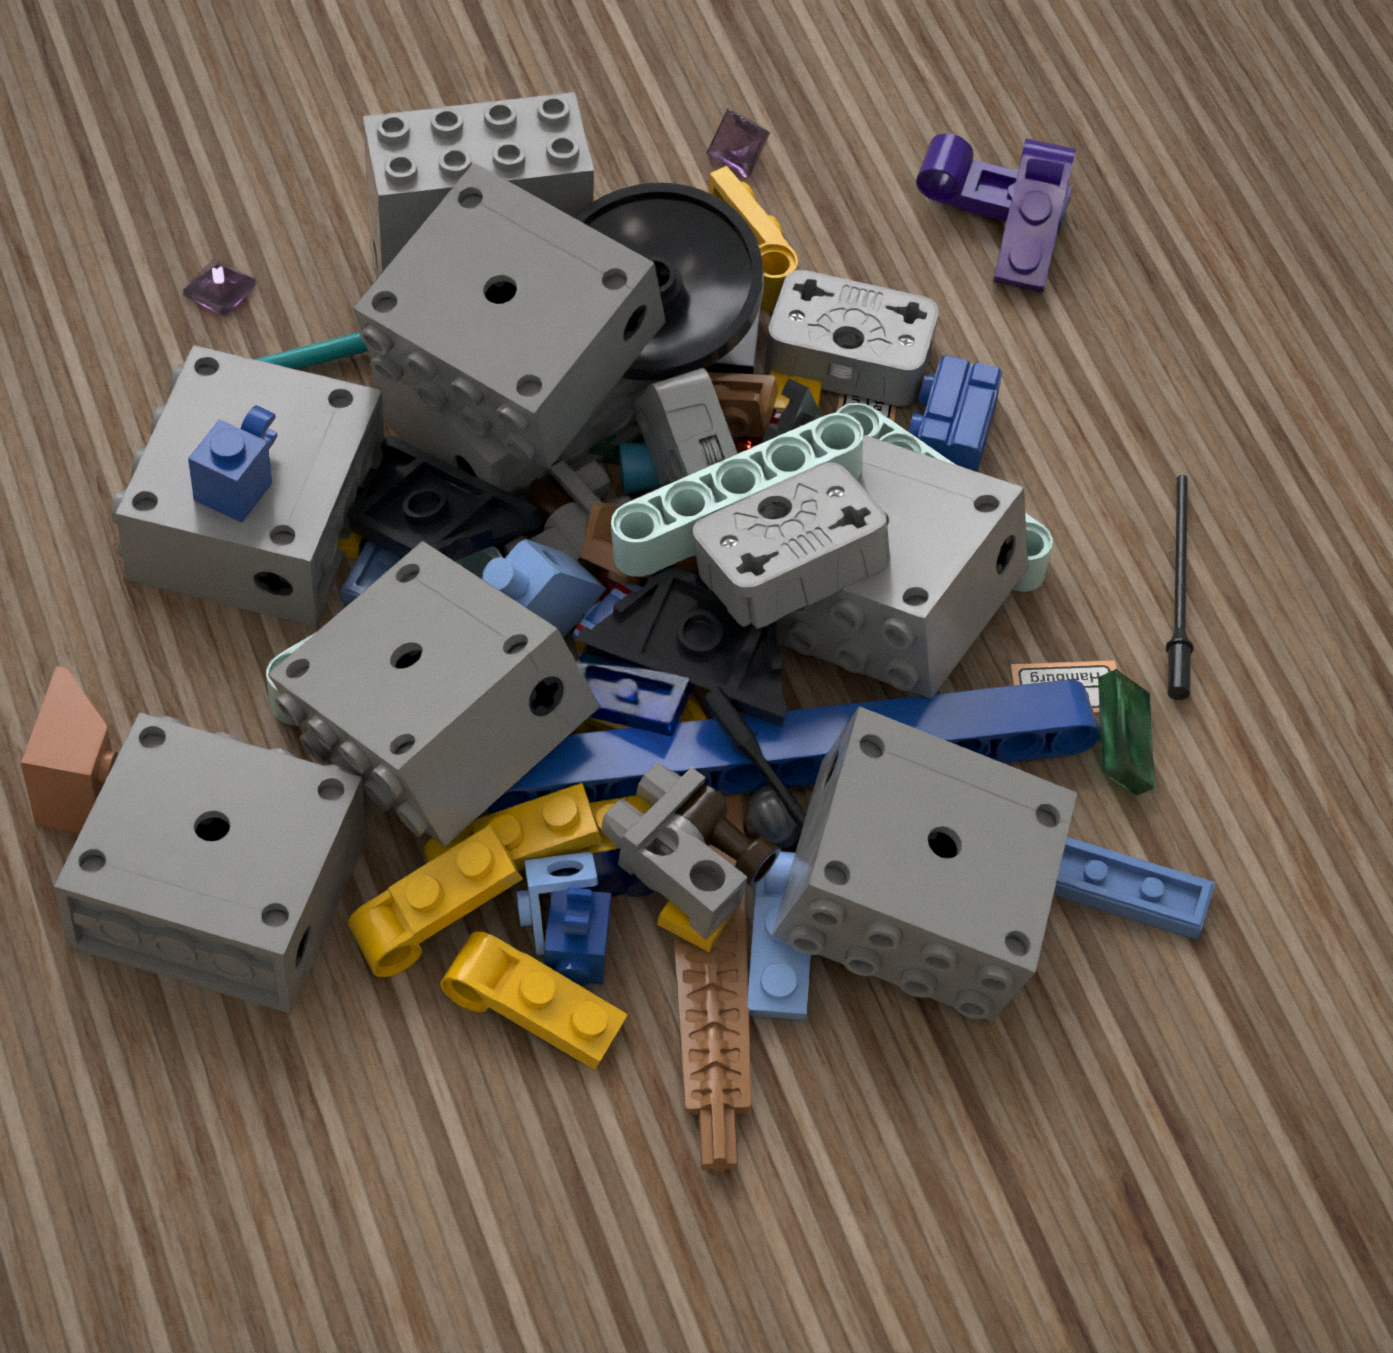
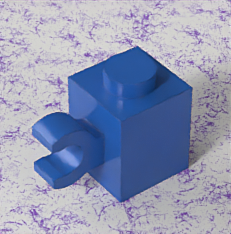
[188,405,277,522]
[544,888,611,986]

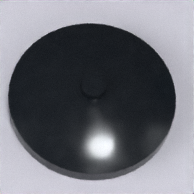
[573,183,764,381]

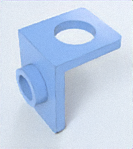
[516,852,598,956]

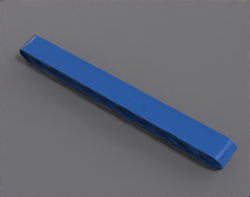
[488,680,1100,814]

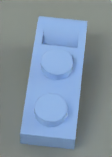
[747,851,811,1021]

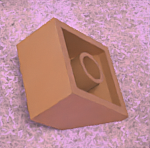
[21,666,118,834]

